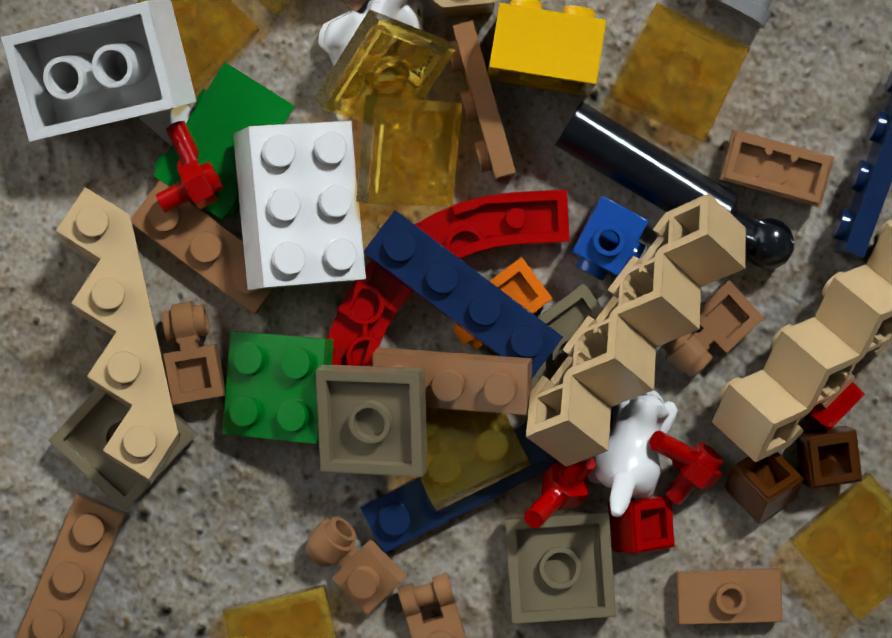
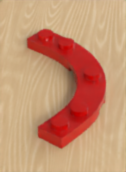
[319,189,570,454]

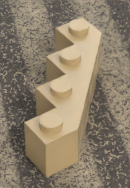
[56,187,180,484]
[526,193,746,467]
[712,219,892,462]

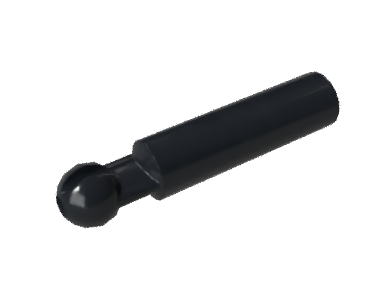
[555,101,794,269]

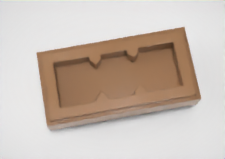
[718,129,834,208]
[675,568,783,625]

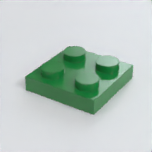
[222,331,334,444]

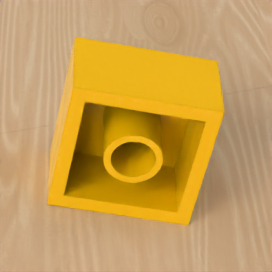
[488,0,607,97]

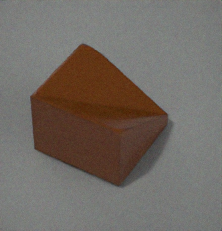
[796,426,863,489]
[725,452,804,524]

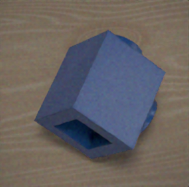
[569,196,649,281]

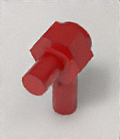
[156,121,224,213]
[649,430,724,505]
[524,457,596,528]

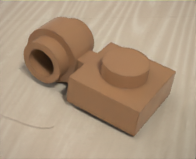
[662,280,764,377]
[162,301,226,405]
[306,516,407,615]

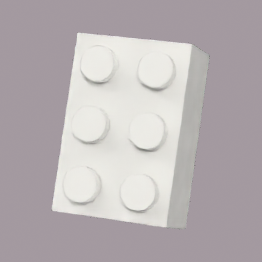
[1,0,197,142]
[233,121,366,290]

